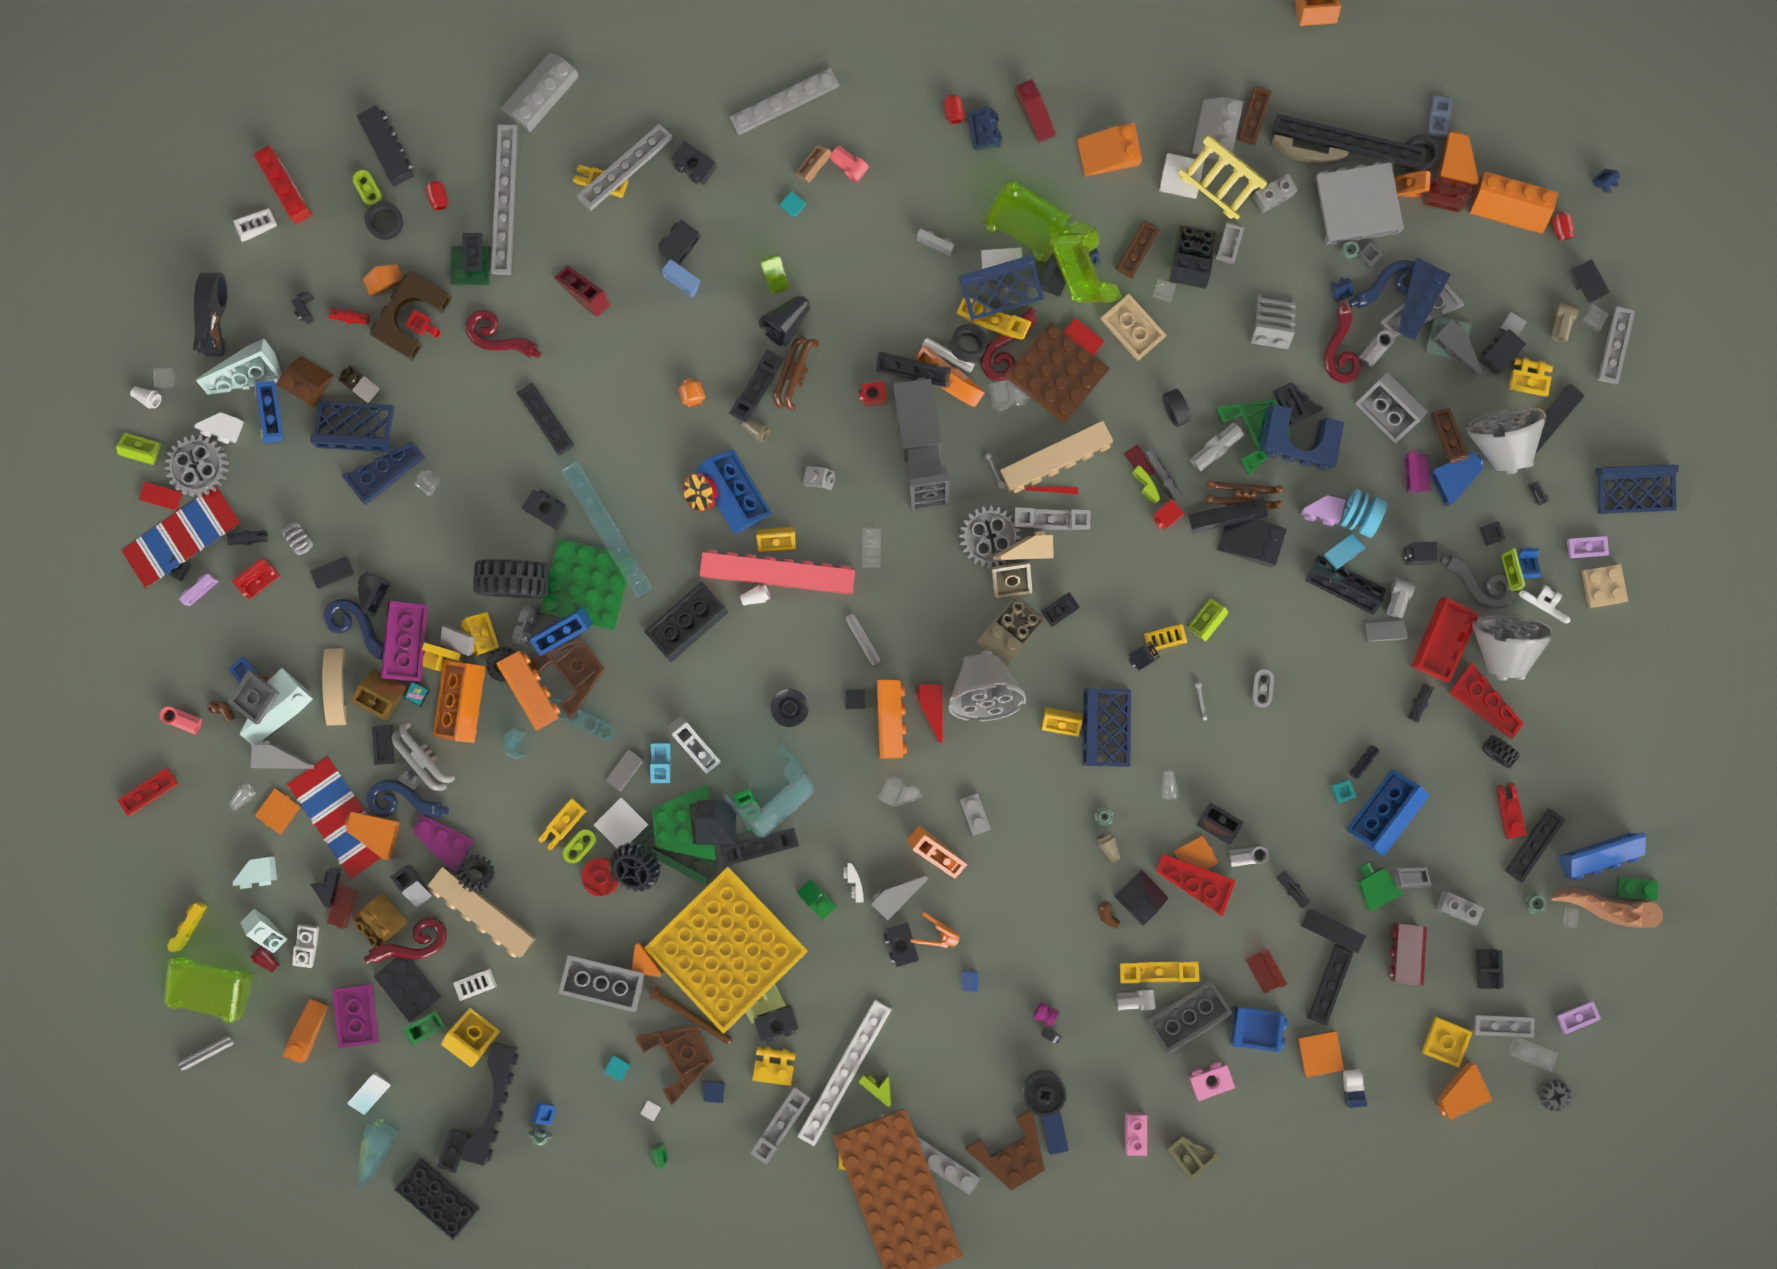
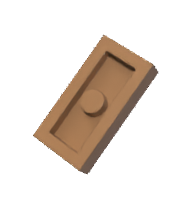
[795,145,832,182]

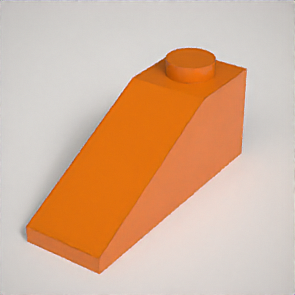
[907,826,967,879]
[283,999,329,1063]

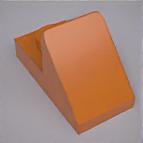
[1394,170,1431,197]

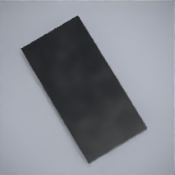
[394,1158,480,1241]

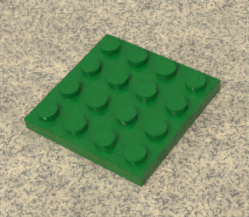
[540,538,633,631]

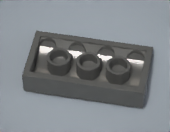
[1146,980,1233,1056]

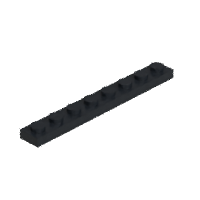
[1272,113,1426,169]

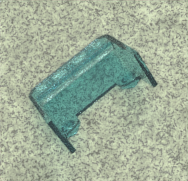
[722,744,815,837]

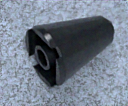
[758,296,810,347]

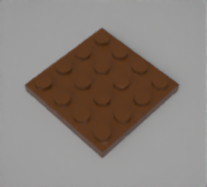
[1005,322,1110,424]

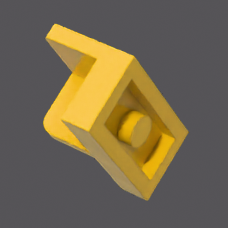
[422,643,464,672]

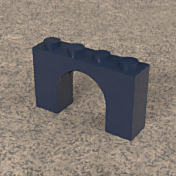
[1258,404,1345,471]

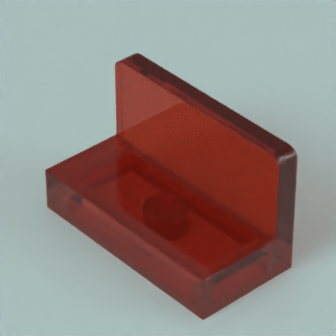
[1422,183,1465,213]
[327,885,359,929]
[1246,949,1288,994]

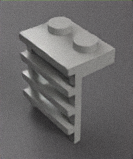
[1251,294,1296,349]

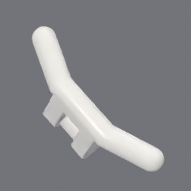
[1519,585,1570,623]

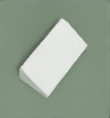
[348,1072,391,1115]

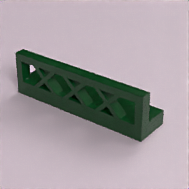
[637,828,716,885]

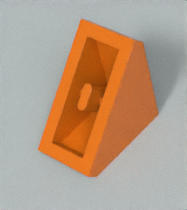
[363,264,403,297]
[632,942,663,977]

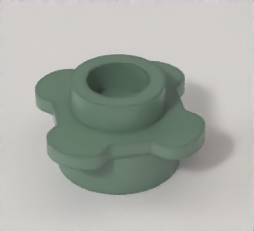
[1525,893,1547,914]
[528,1126,552,1145]

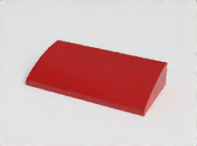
[1411,598,1479,683]

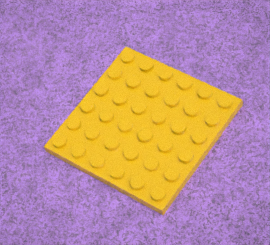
[644,867,808,1034]

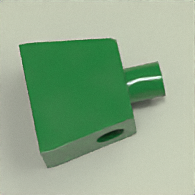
[1357,862,1404,911]

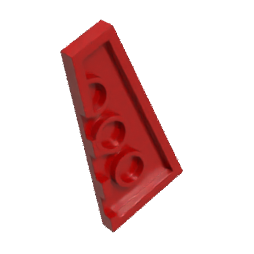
[1448,662,1524,739]
[1156,853,1236,917]

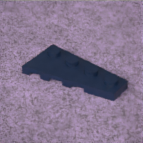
[1398,257,1451,341]
[341,442,425,505]

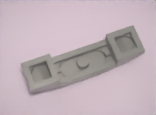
[1014,507,1090,530]
[750,1087,810,1164]

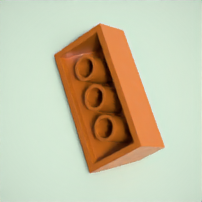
[1470,171,1559,234]
[496,651,561,731]
[432,661,486,743]
[877,680,907,759]

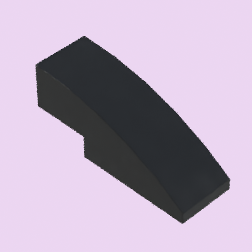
[1301,909,1366,953]

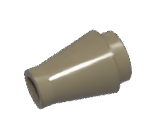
[741,418,771,442]
[1097,832,1121,862]

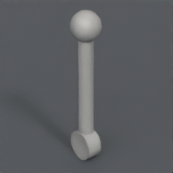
[984,452,1005,489]
[1194,681,1207,721]

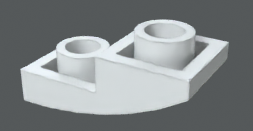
[981,248,1022,269]
[844,863,864,902]
[292,924,319,968]

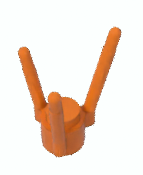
[910,912,960,949]

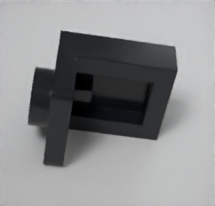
[291,292,315,324]

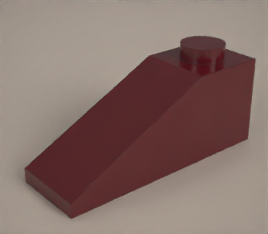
[1014,79,1056,143]
[554,265,610,317]

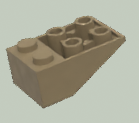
[976,596,1044,666]

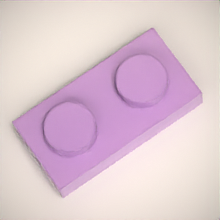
[1567,536,1609,559]
[179,574,219,606]
[1555,1001,1601,1034]

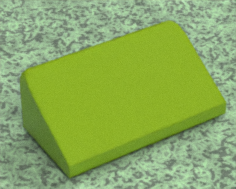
[116,432,161,465]
[1501,549,1525,591]
[1187,598,1228,642]

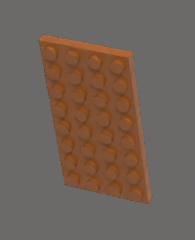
[833,1108,963,1269]

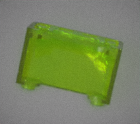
[982,180,1074,262]
[1050,220,1122,303]
[163,955,254,1023]

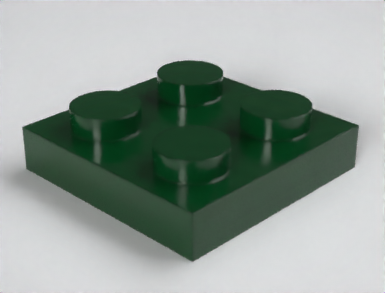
[450,246,490,285]

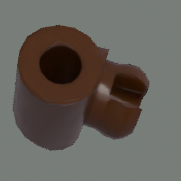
[207,701,235,723]
[1098,901,1120,929]

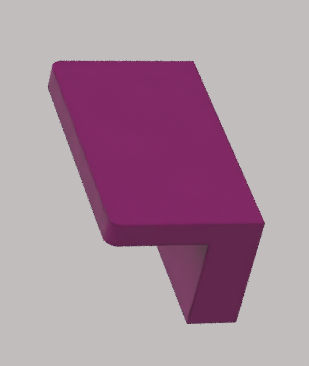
[1404,452,1430,493]

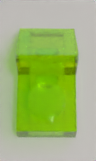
[760,253,789,294]

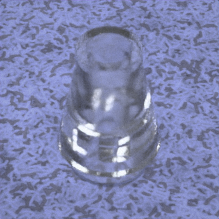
[1161,771,1180,800]
[228,782,257,811]

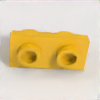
[461,612,499,658]

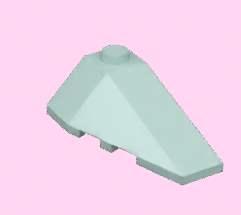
[196,339,282,394]
[240,667,312,745]

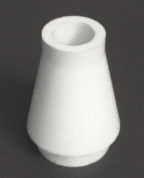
[130,386,161,408]
[740,584,770,606]

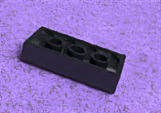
[644,581,729,662]

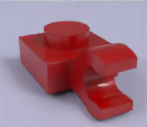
[405,309,441,339]

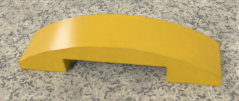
[956,298,1031,340]
[1120,961,1199,983]

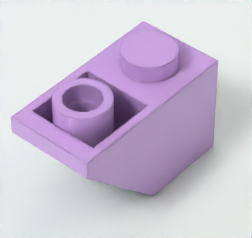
[1299,495,1346,526]

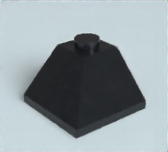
[358,571,391,617]
[696,800,737,845]
[1114,870,1169,926]

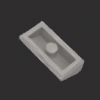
[1365,620,1408,642]
[606,749,644,792]

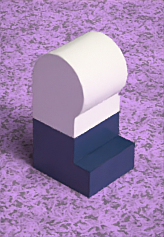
[1343,1069,1367,1108]

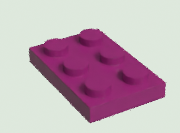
[332,984,379,1048]

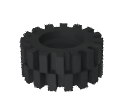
[485,647,516,682]
[1481,735,1520,768]
[456,855,495,893]

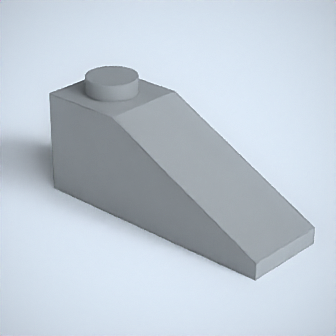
[667,715,721,774]
[251,741,314,769]
[871,875,928,920]

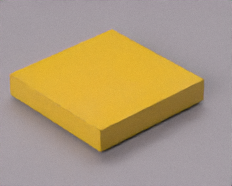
[1421,1016,1473,1068]

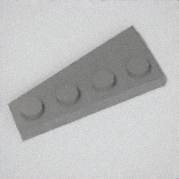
[1380,284,1464,337]

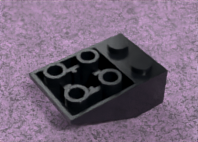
[1169,225,1217,289]

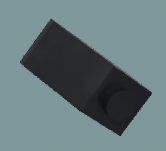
[1128,641,1160,671]

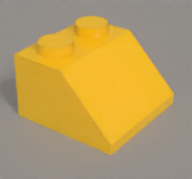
[441,1008,501,1068]

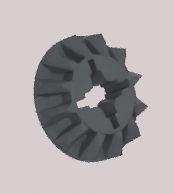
[1540,1080,1572,1112]

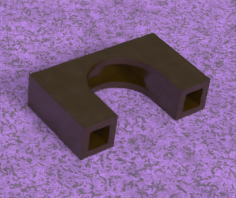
[370,270,452,361]

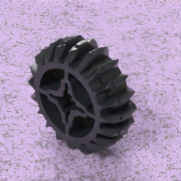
[609,842,661,892]

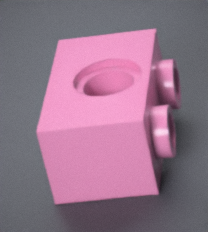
[1188,1062,1235,1101]
[1125,1112,1147,1156]

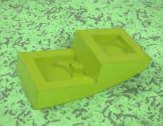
[1132,466,1160,504]

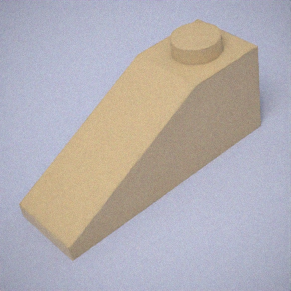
[993,532,1054,560]

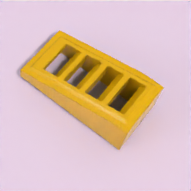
[1144,624,1187,650]

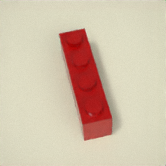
[253,145,313,224]

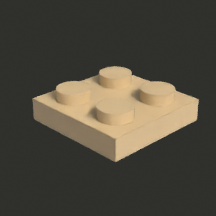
[1581,564,1628,609]

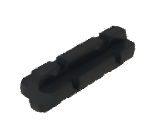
[1349,745,1379,779]

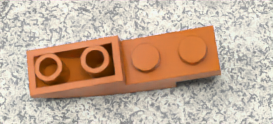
[915,345,985,407]

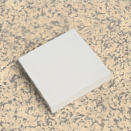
[1159,153,1204,199]
[594,797,649,848]

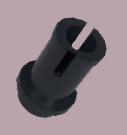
[1528,480,1549,506]

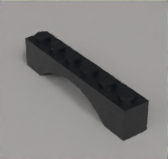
[461,1042,519,1166]

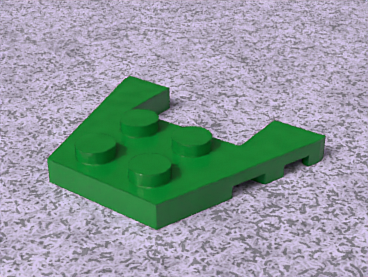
[1216,400,1292,475]
[652,785,716,860]

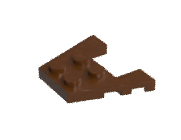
[529,638,605,719]
[636,1025,714,1105]
[965,1110,1045,1191]

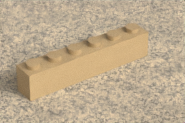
[999,421,1113,494]
[428,867,536,958]

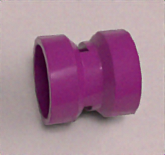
[1033,1001,1059,1028]

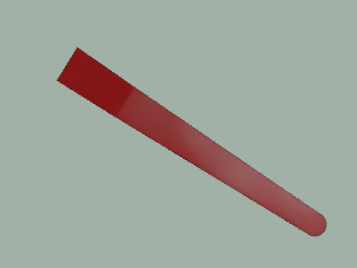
[1024,486,1078,495]

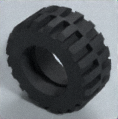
[473,559,549,598]

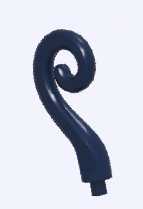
[1349,260,1415,308]
[323,599,384,660]
[366,780,449,818]

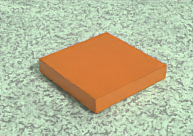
[1297,1031,1344,1077]

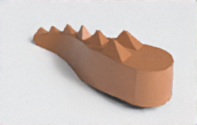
[1551,887,1663,928]

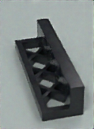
[1305,555,1386,615]

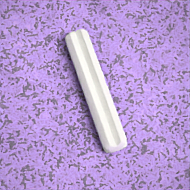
[922,338,974,372]

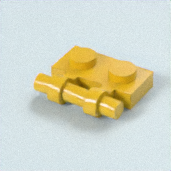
[1509,357,1553,397]
[752,1046,796,1086]

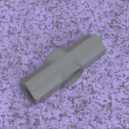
[1190,423,1244,472]

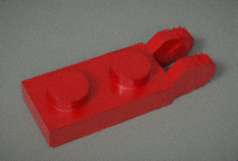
[1497,782,1527,839]

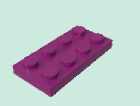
[381,601,428,682]

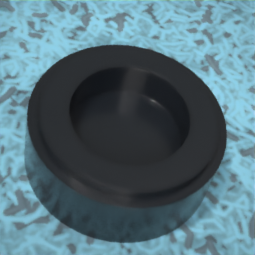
[1041,1027,1062,1043]

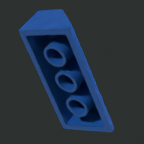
[695,449,772,534]
[1346,769,1429,857]
[1558,832,1646,881]

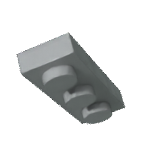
[1474,1015,1535,1038]

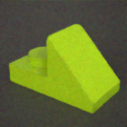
[858,1074,891,1107]

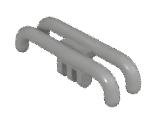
[392,721,455,791]

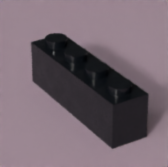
[356,105,414,186]

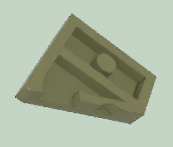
[1166,1136,1219,1181]

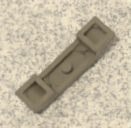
[1271,135,1349,165]

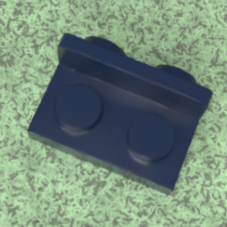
[968,107,1002,151]

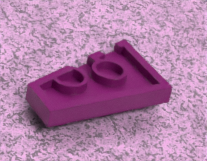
[412,814,474,875]

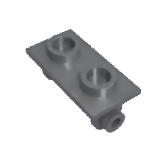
[511,606,540,647]

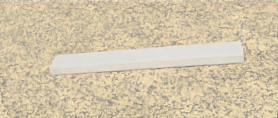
[797,999,892,1146]

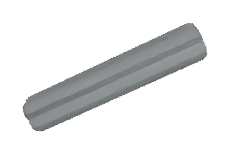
[845,614,881,666]
[178,1035,234,1071]

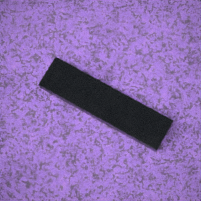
[876,352,951,387]
[517,383,575,456]
[1536,384,1585,453]
[1188,498,1268,533]
[1505,808,1566,883]
[1308,945,1354,1026]

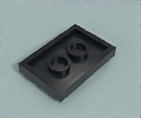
[373,957,441,1022]

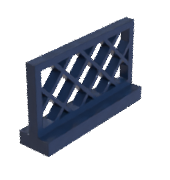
[958,254,1044,320]
[310,401,395,452]
[1596,465,1679,514]
[1082,688,1131,767]

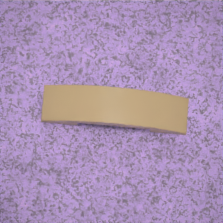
[322,648,347,726]

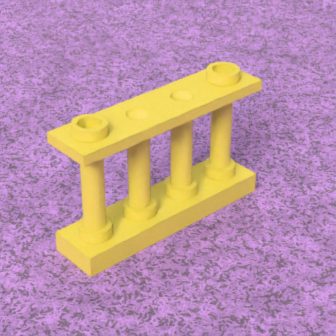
[1178,134,1267,220]

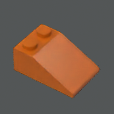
[1295,0,1341,26]
[1077,123,1142,176]

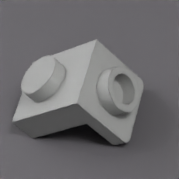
[803,466,835,490]

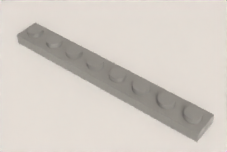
[491,125,518,275]

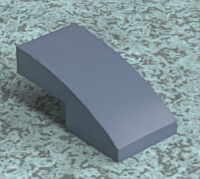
[1427,96,1453,139]

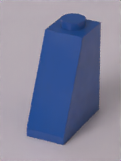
[1429,451,1483,507]

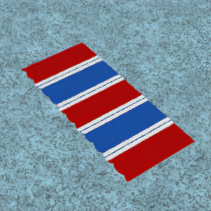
[121,485,240,589]
[286,756,381,879]

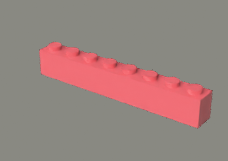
[700,550,855,595]

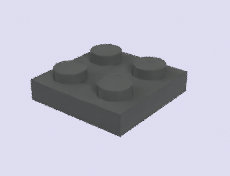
[228,670,280,724]

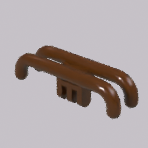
[773,337,819,411]
[1206,480,1283,509]

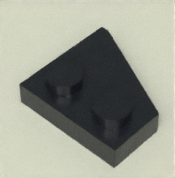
[1273,382,1323,425]

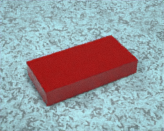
[1064,318,1104,355]
[139,482,183,511]

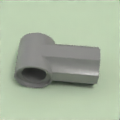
[1359,330,1394,368]
[1386,578,1415,619]
[1229,845,1269,867]
[1116,988,1155,1010]

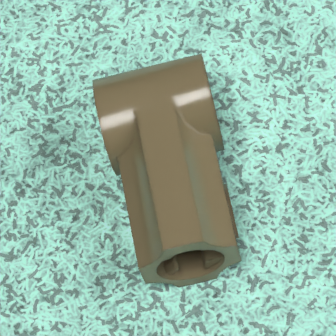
[1550,301,1579,342]

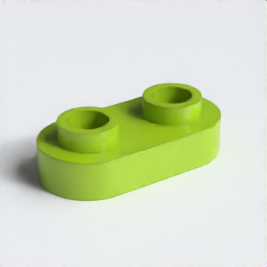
[353,170,382,206]
[563,830,596,863]

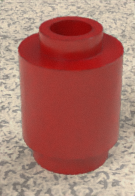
[943,94,964,124]
[425,181,449,211]
[1552,211,1575,241]

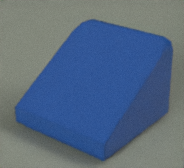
[962,970,978,992]

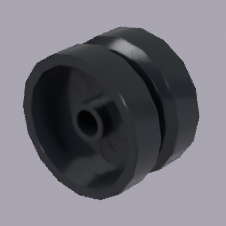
[1022,1070,1066,1117]

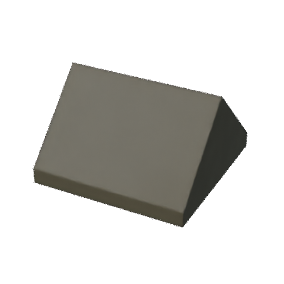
[990,561,1033,599]

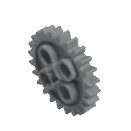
[164,435,229,497]
[959,506,1021,568]

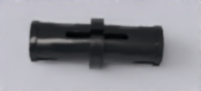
[227,530,268,546]
[1407,683,1434,723]
[1276,871,1311,908]

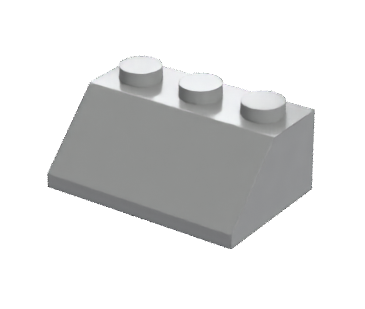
[1192,97,1244,160]
[1355,372,1428,444]

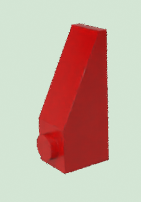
[916,684,943,743]

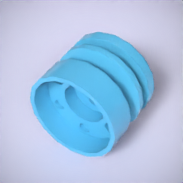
[1340,488,1388,538]

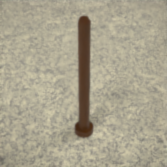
[649,986,732,1044]

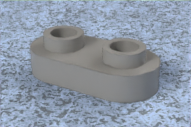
[1252,669,1274,708]

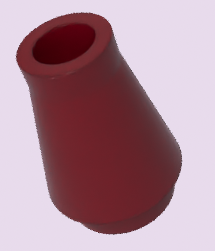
[250,945,280,973]

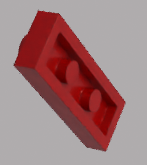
[117,768,179,816]

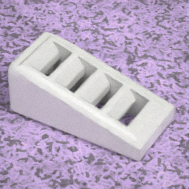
[233,208,277,242]
[453,969,497,1001]

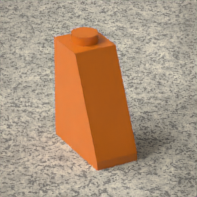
[1436,131,1479,189]
[345,812,400,860]
[1437,1062,1492,1119]

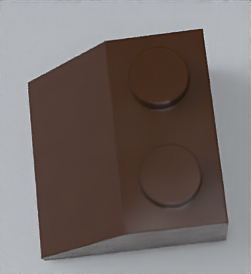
[276,356,334,408]

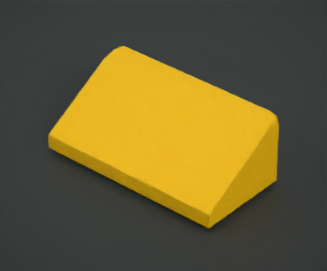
[756,527,796,552]
[1041,707,1083,737]

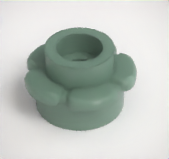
[1341,241,1359,260]
[1094,807,1113,826]

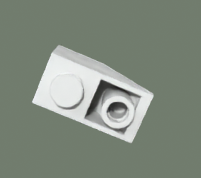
[195,412,244,444]

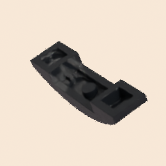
[729,349,783,423]
[720,828,799,866]

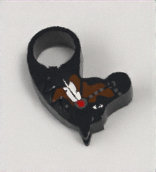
[193,272,228,357]

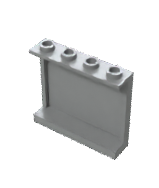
[1313,161,1404,246]

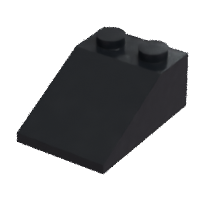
[1217,520,1287,568]

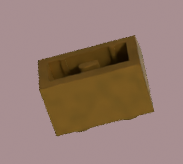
[350,669,408,721]
[353,893,408,947]

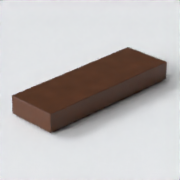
[1237,86,1272,146]
[1116,220,1160,279]
[1431,408,1469,464]

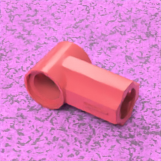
[829,146,869,182]
[160,707,202,734]

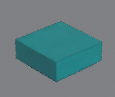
[779,191,806,219]
[1331,779,1357,804]
[604,1055,631,1082]

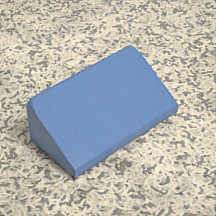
[662,260,700,297]

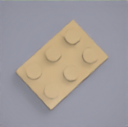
[1100,294,1167,362]

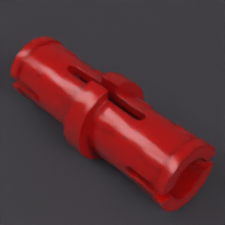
[329,307,370,326]

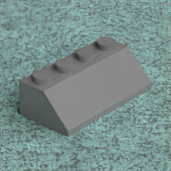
[501,52,579,132]
[558,955,644,1012]

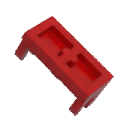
[232,558,280,600]

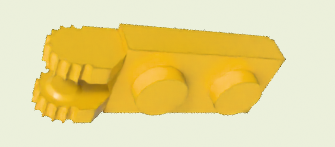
[573,165,629,198]
[538,798,587,851]
[168,902,207,952]

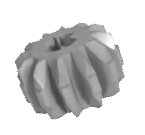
[282,522,313,555]

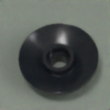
[770,689,809,727]

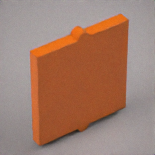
[255,788,301,834]
[1173,835,1218,869]

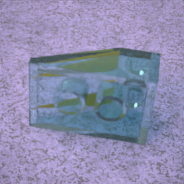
[357,1119,401,1188]

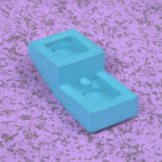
[1324,534,1366,570]
[650,742,671,783]

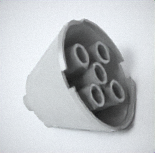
[1467,407,1546,474]
[1473,615,1553,680]
[948,650,1026,721]

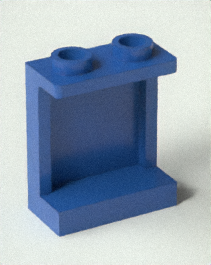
[1231,1006,1287,1053]

